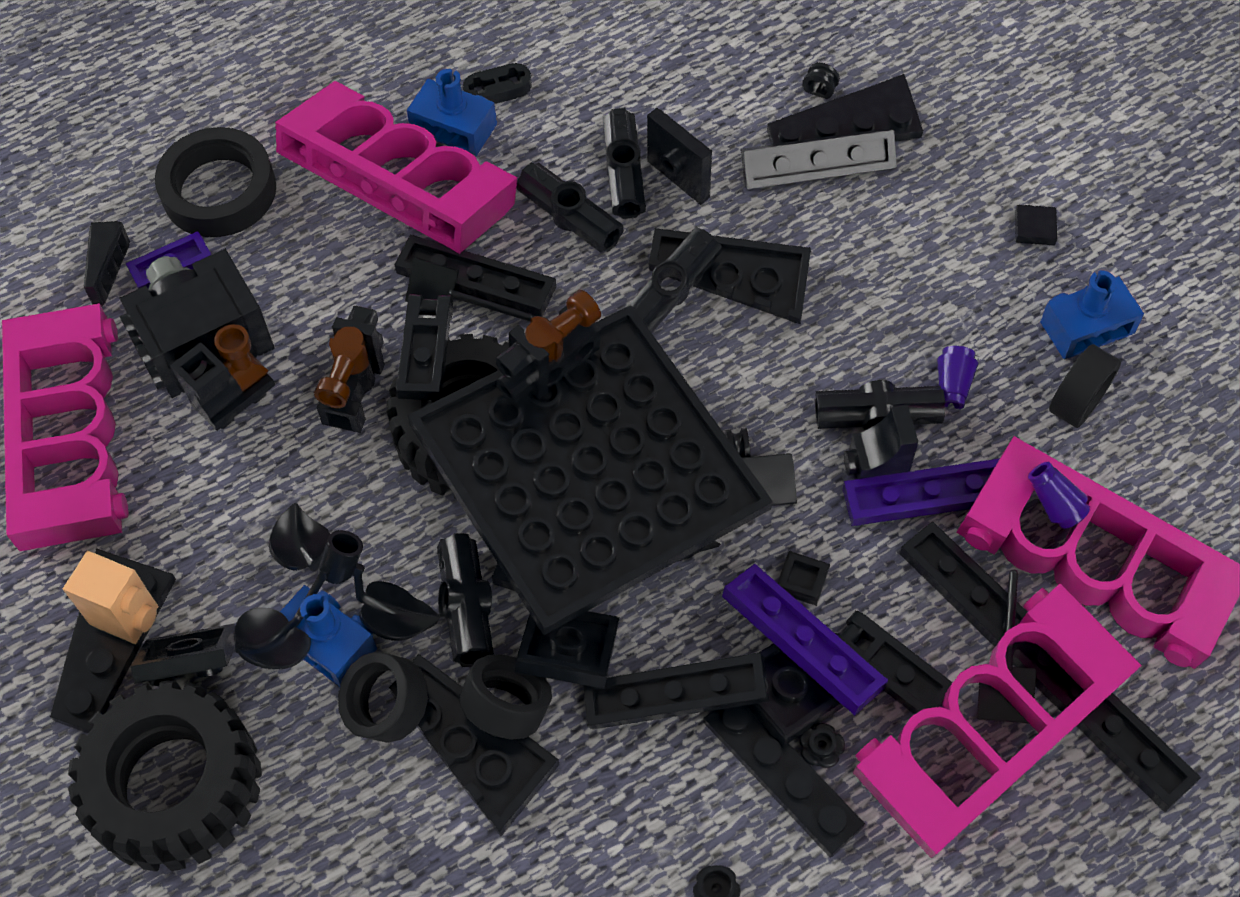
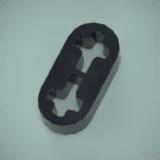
[463,63,532,104]

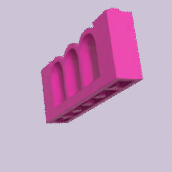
[275,81,517,254]
[2,304,129,552]
[956,436,1240,669]
[853,583,1142,858]

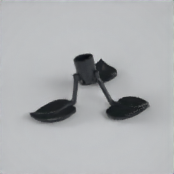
[233,503,441,670]

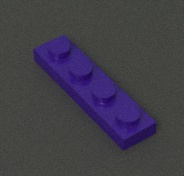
[842,458,1000,526]
[722,563,888,716]

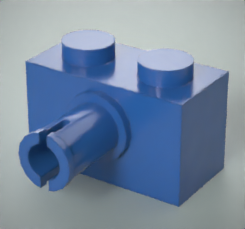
[406,69,497,156]
[1040,270,1144,360]
[280,585,377,687]

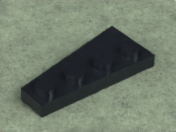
[767,74,923,145]
[649,228,811,325]
[50,548,176,734]
[389,654,560,837]

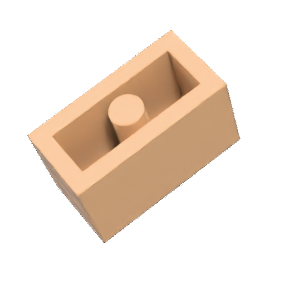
[63,550,159,644]

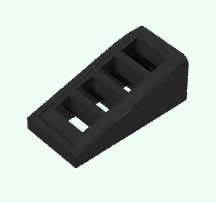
[84,221,130,307]

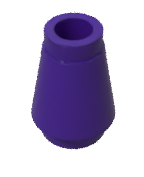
[937,345,979,409]
[1028,462,1090,529]

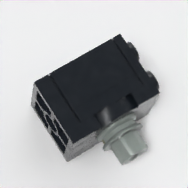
[119,248,275,398]

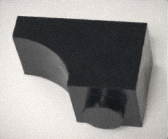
[844,405,919,479]

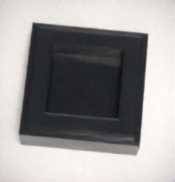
[1015,205,1057,246]
[778,551,830,606]

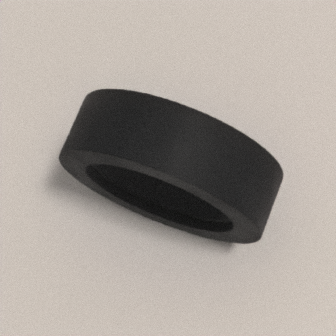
[155,127,276,237]

